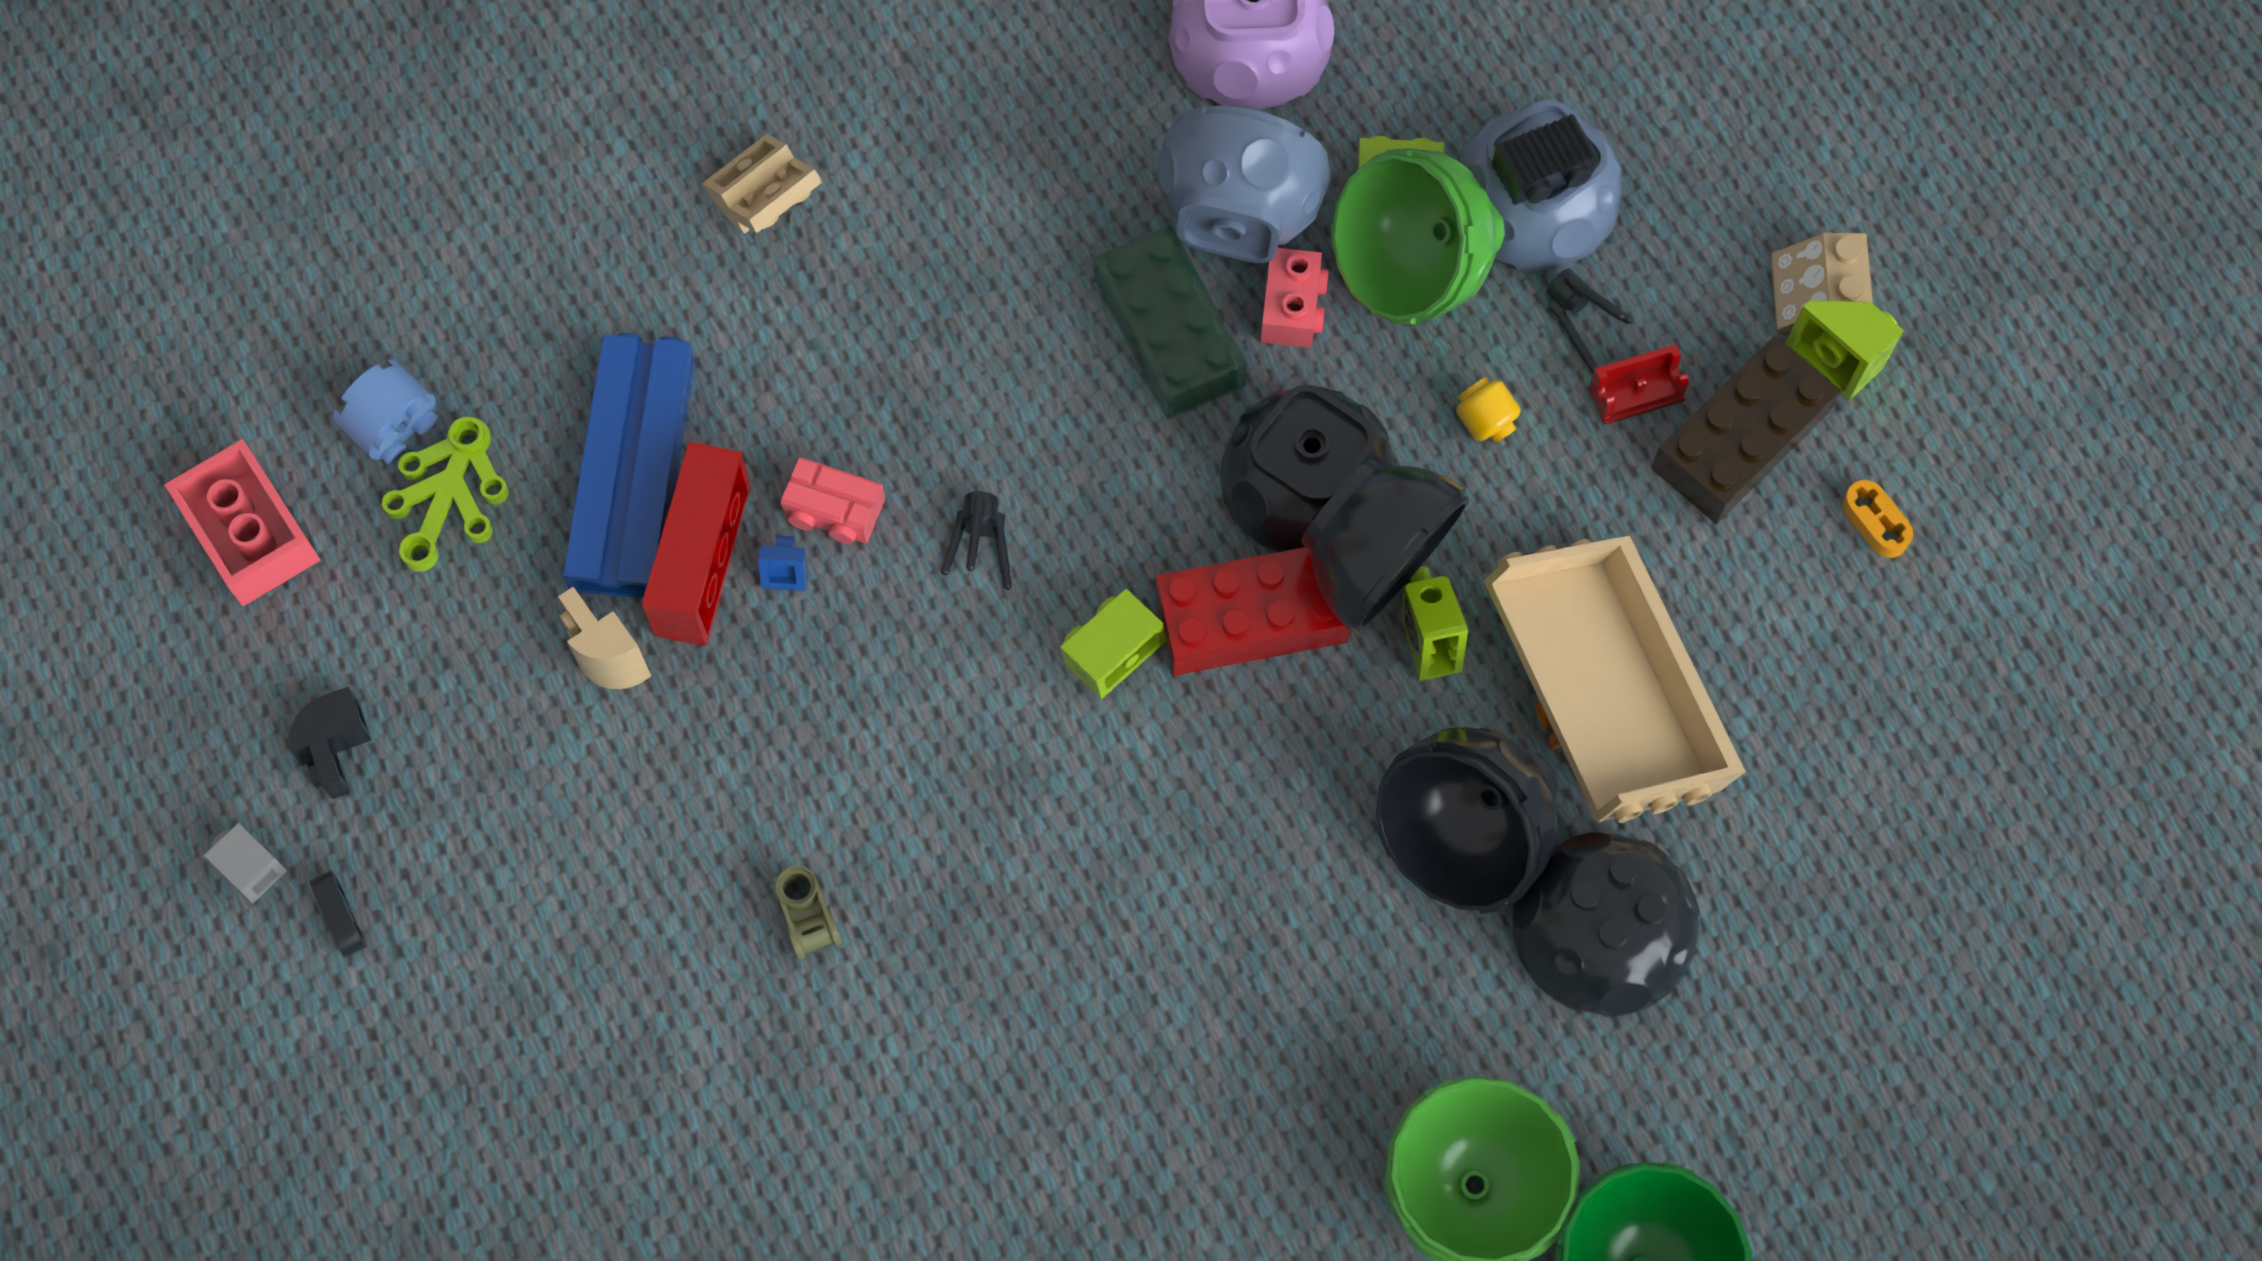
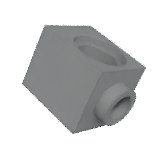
[203,823,287,903]

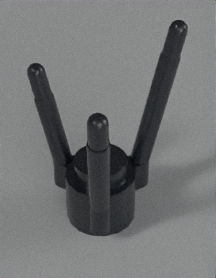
[1546,268,1632,374]
[941,491,1012,590]

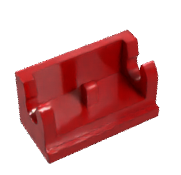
[1589,344,1689,425]

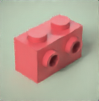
[1260,248,1329,348]

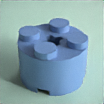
[332,359,438,464]

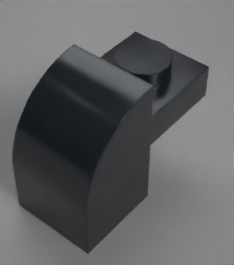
[289,686,372,799]

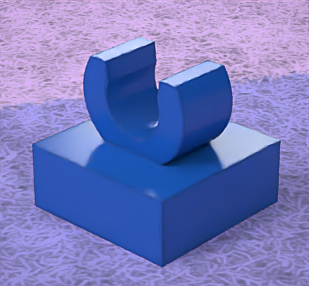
[758,535,807,591]

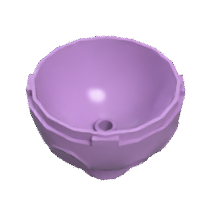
[1168,0,1334,110]

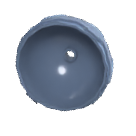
[1458,100,1622,273]
[1158,105,1332,263]

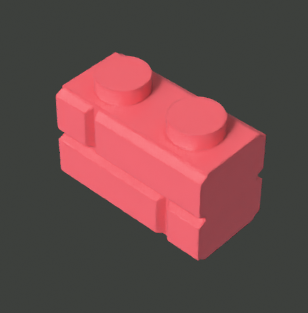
[781,457,885,545]

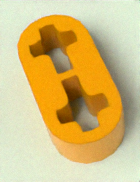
[1842,480,1913,558]

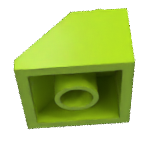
[1785,300,1904,400]

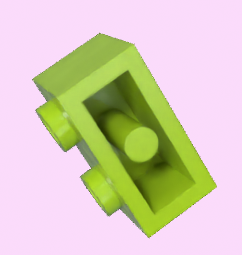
[1060,589,1166,700]

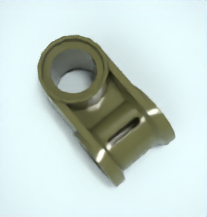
[775,865,843,961]

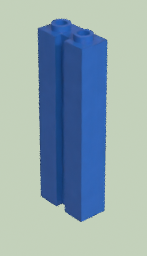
[563,333,695,598]

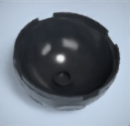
[1512,832,1700,1017]

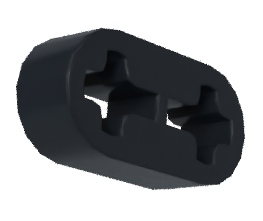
[310,870,367,958]

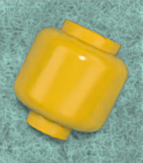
[1456,377,1521,444]

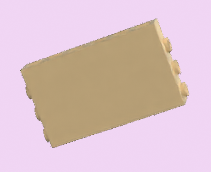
[1484,536,1746,823]

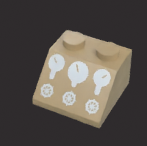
[1770,233,1873,333]

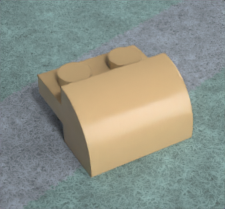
[702,134,822,234]
[558,587,651,689]

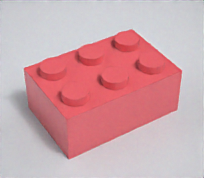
[164,439,321,607]

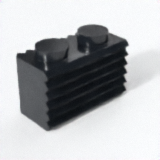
[1492,114,1598,205]

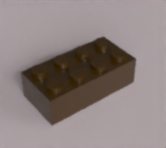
[1651,335,1841,525]

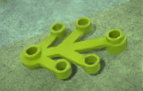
[382,417,509,572]

